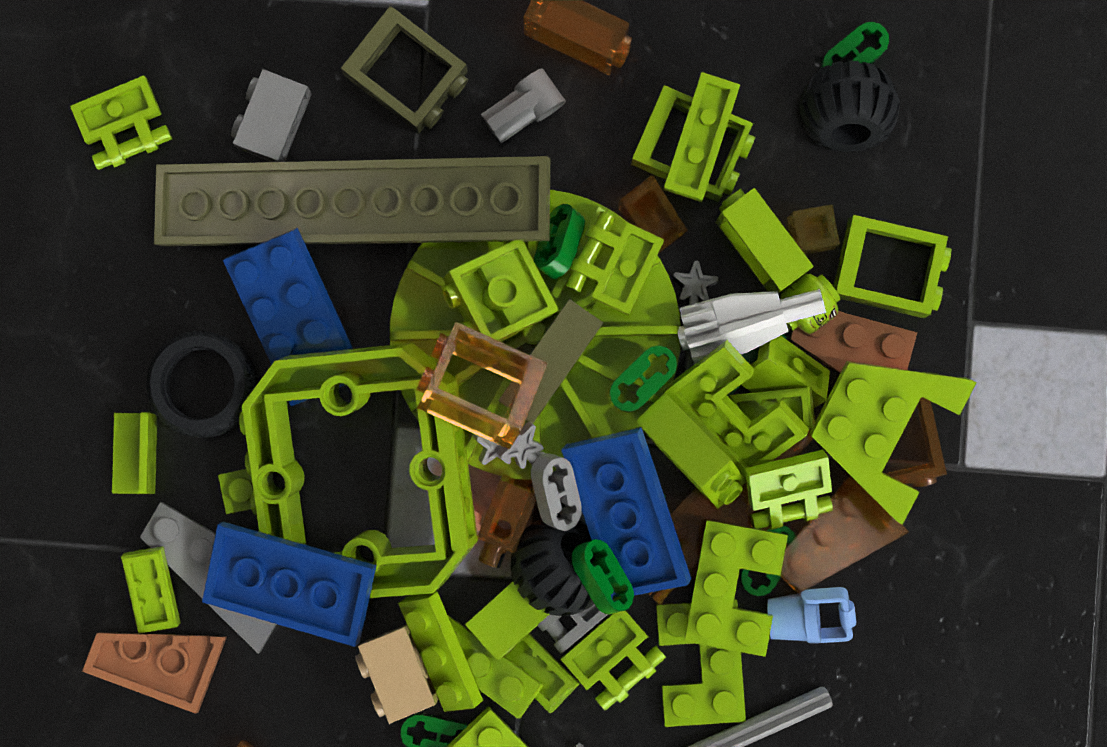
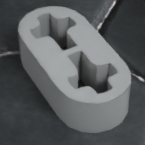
[531,453,582,531]

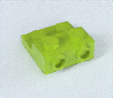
[441,241,559,352]

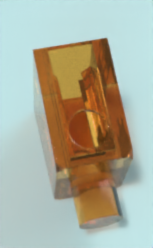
[477,474,537,568]

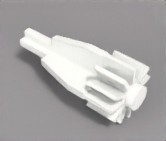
[677,289,826,364]

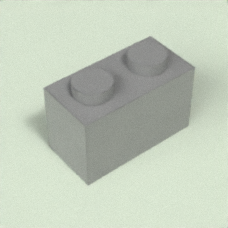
[231,69,312,162]

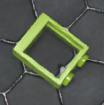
[631,85,756,202]
[715,188,814,294]
[833,215,952,318]
[636,393,746,509]

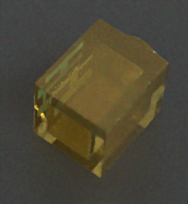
[787,204,840,255]

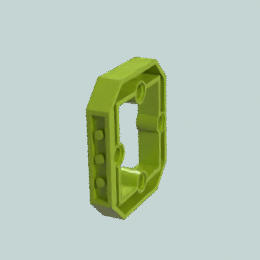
[239,343,478,598]

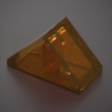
[618,175,688,254]

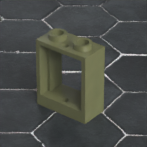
[341,6,469,133]

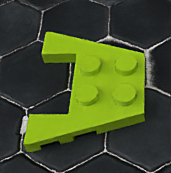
[809,361,977,525]

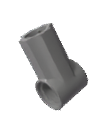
[481,68,566,144]

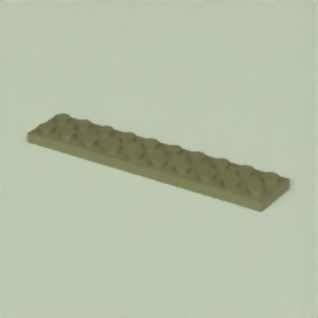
[154,156,551,246]

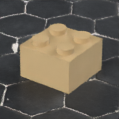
[355,624,439,724]

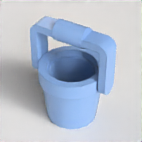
[767,587,857,643]

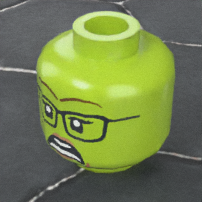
[780,274,841,334]

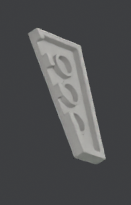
[140,502,277,654]

